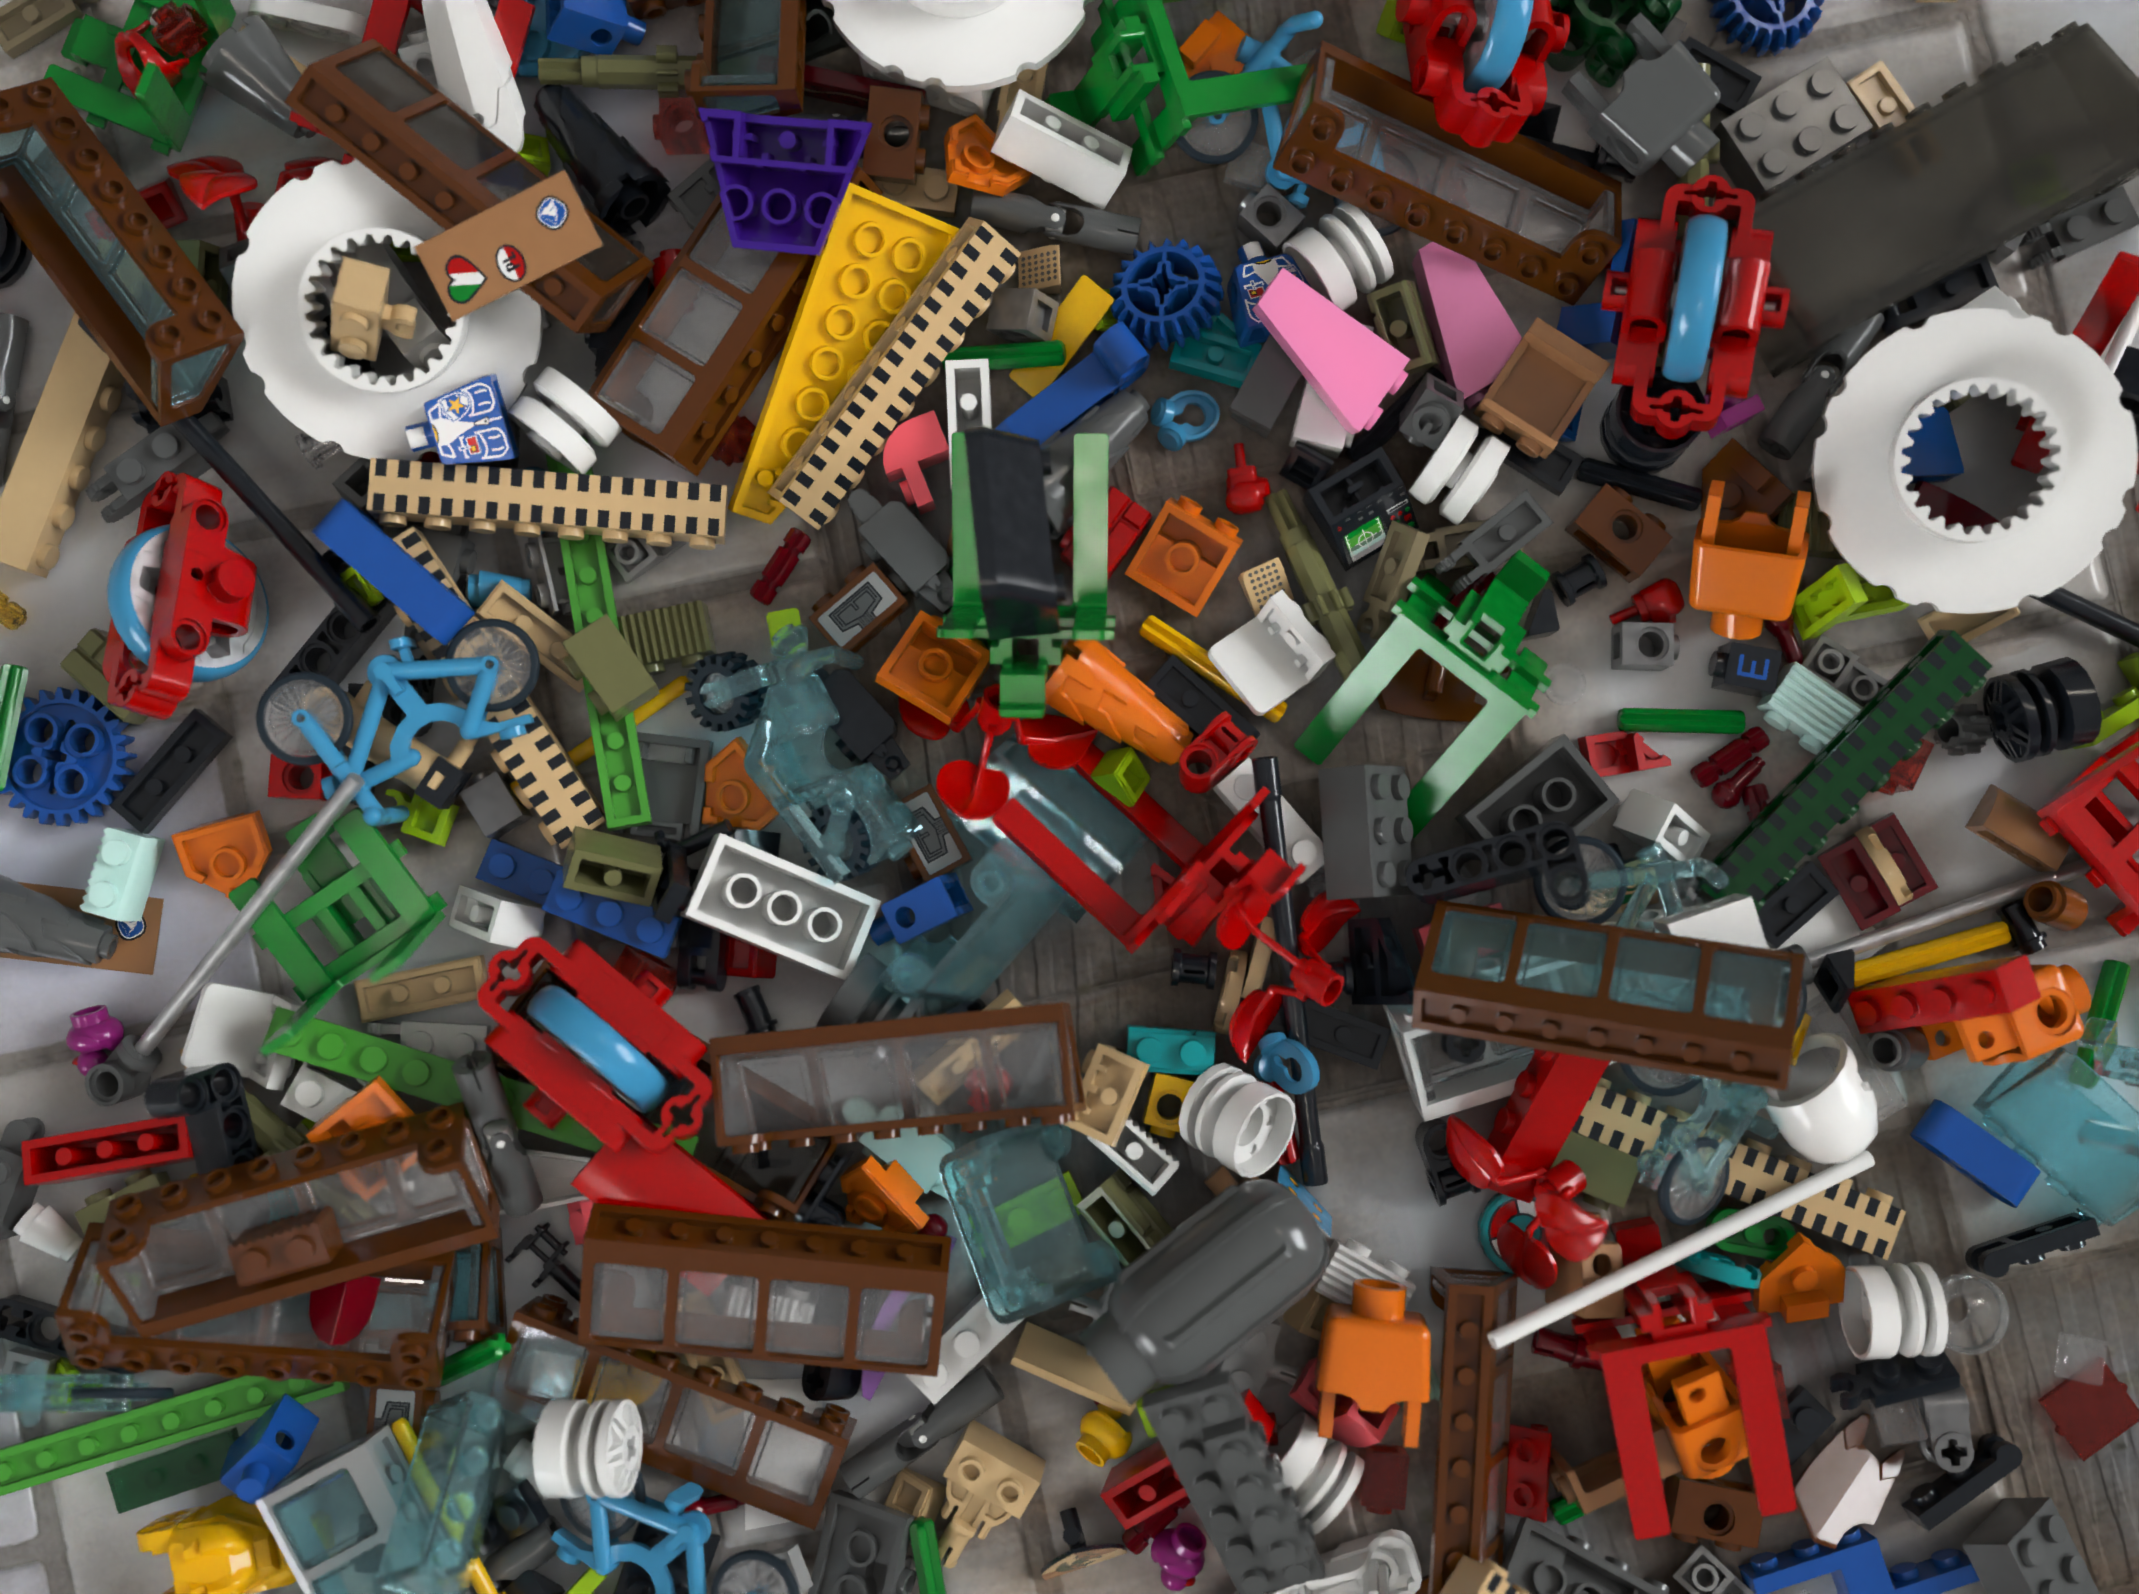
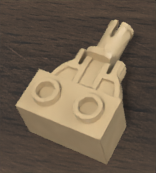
[937,1420,1046,1569]

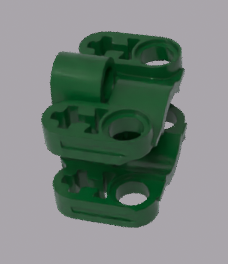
[1546,0,1682,88]

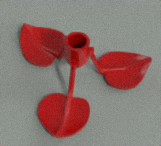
[166,156,342,242]
[898,684,1098,820]
[1216,884,1361,1064]
[1446,1114,1609,1290]

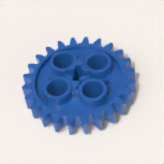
[0,687,137,827]

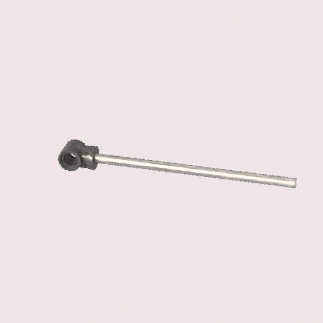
[85,772,365,1107]
[1778,850,2139,986]

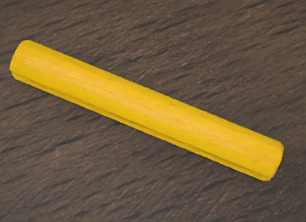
[1139,615,1288,723]
[1854,921,2011,987]

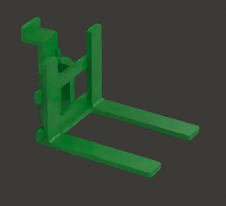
[44,0,236,157]
[1044,0,1308,176]
[937,431,1116,718]
[1294,550,1552,838]
[228,807,448,1057]

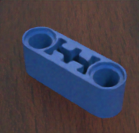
[1910,1099,2041,1208]

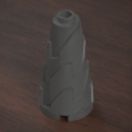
[1040,390,1150,539]
[0,875,119,966]

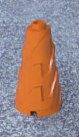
[1045,639,1194,766]

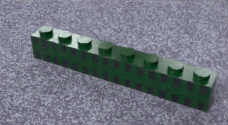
[1693,629,1993,912]

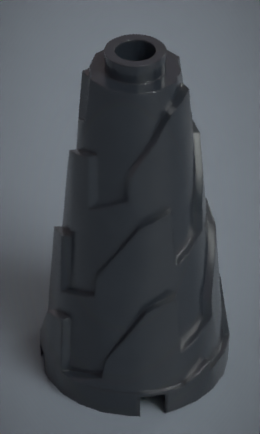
[533,85,671,238]

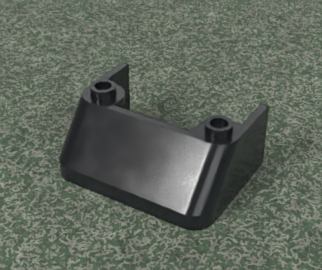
[964,426,1066,640]

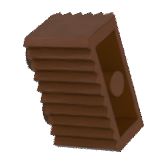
[227,1205,343,1288]

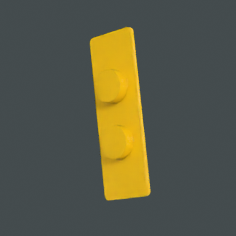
[1009,275,1114,398]

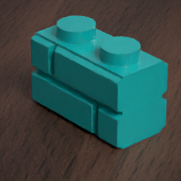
[1125,1024,1216,1075]

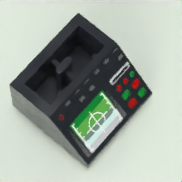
[1302,446,1419,571]

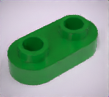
[1705,1206,1796,1260]

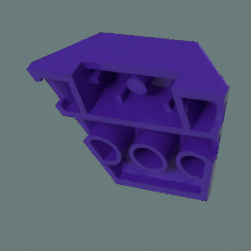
[698,107,873,256]

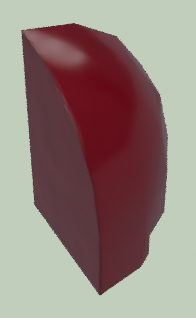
[308,1276,381,1346]

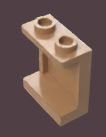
[1473,317,1611,459]
[1549,1418,1682,1515]

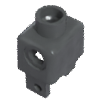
[1561,12,1721,179]

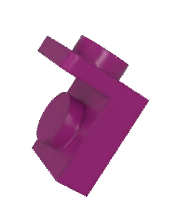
[1704,394,1765,440]

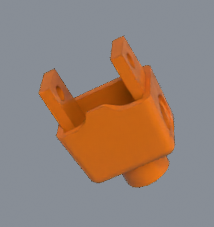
[1689,480,1811,640]
[1915,964,2091,1066]
[1314,1278,1431,1448]
[1634,1315,1749,1480]

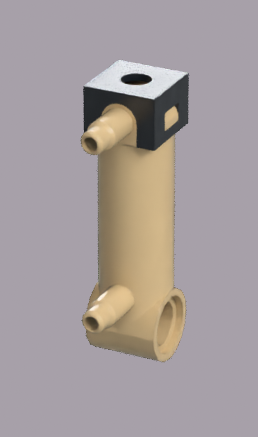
[302,680,478,809]

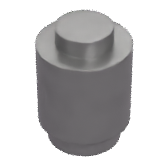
[1868,1027,1929,1072]

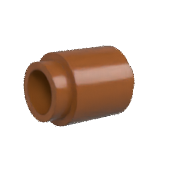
[2024,881,2088,931]

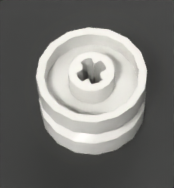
[507,366,622,474]
[1408,414,1511,526]

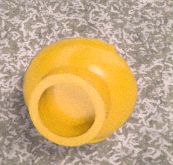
[1076,1400,1132,1467]

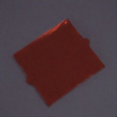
[2038,1357,2139,1461]

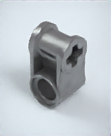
[1911,1383,1974,1473]

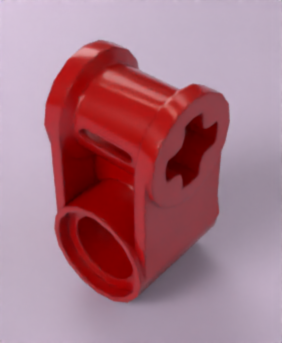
[1179,711,1258,794]

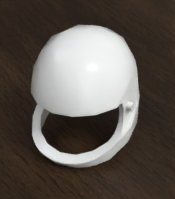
[1759,1033,1878,1165]

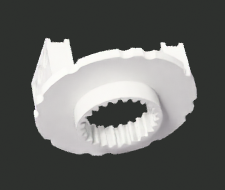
[821,0,1095,122]
[232,159,552,461]
[1804,308,2138,614]

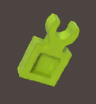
[385,789,460,847]

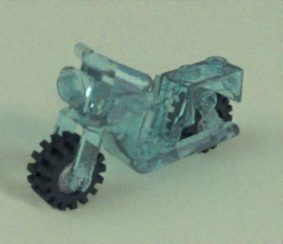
[685,624,923,884]

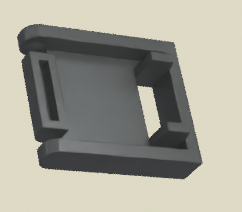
[613,732,714,841]

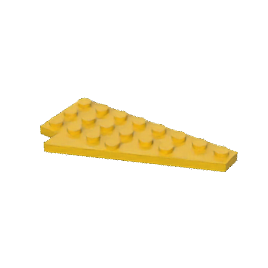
[728,183,960,525]

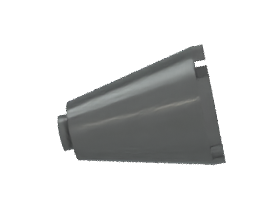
[199,15,317,139]

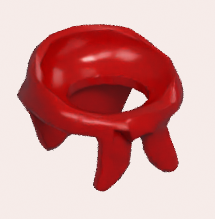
[114,20,190,99]

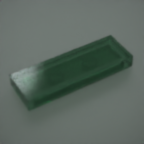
[106,1427,239,1514]

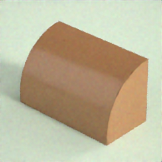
[1965,784,2070,872]

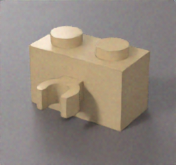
[330,257,418,362]

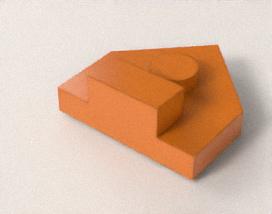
[1178,10,1250,78]
[944,114,1033,197]
[701,736,794,830]
[171,810,273,898]
[840,1155,930,1233]
[1753,1232,1846,1323]

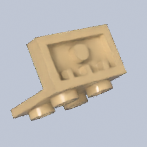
[1064,1043,1150,1147]

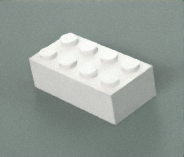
[680,833,881,982]

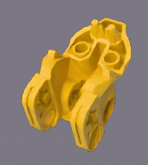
[136,1494,336,1594]

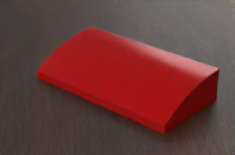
[571,1108,770,1296]

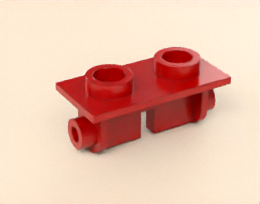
[1505,1424,1552,1523]

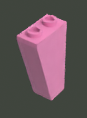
[1412,242,1522,410]
[1252,268,1410,435]

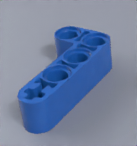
[996,321,1150,445]
[312,498,476,646]

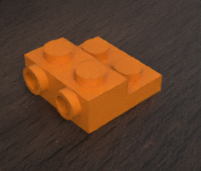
[1125,495,1244,617]
[875,610,990,725]
[306,1075,417,1201]

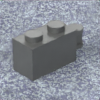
[0,1117,45,1240]

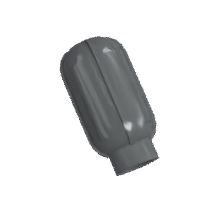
[1077,1179,1330,1406]

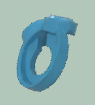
[1150,390,1220,451]
[1253,1032,1320,1094]

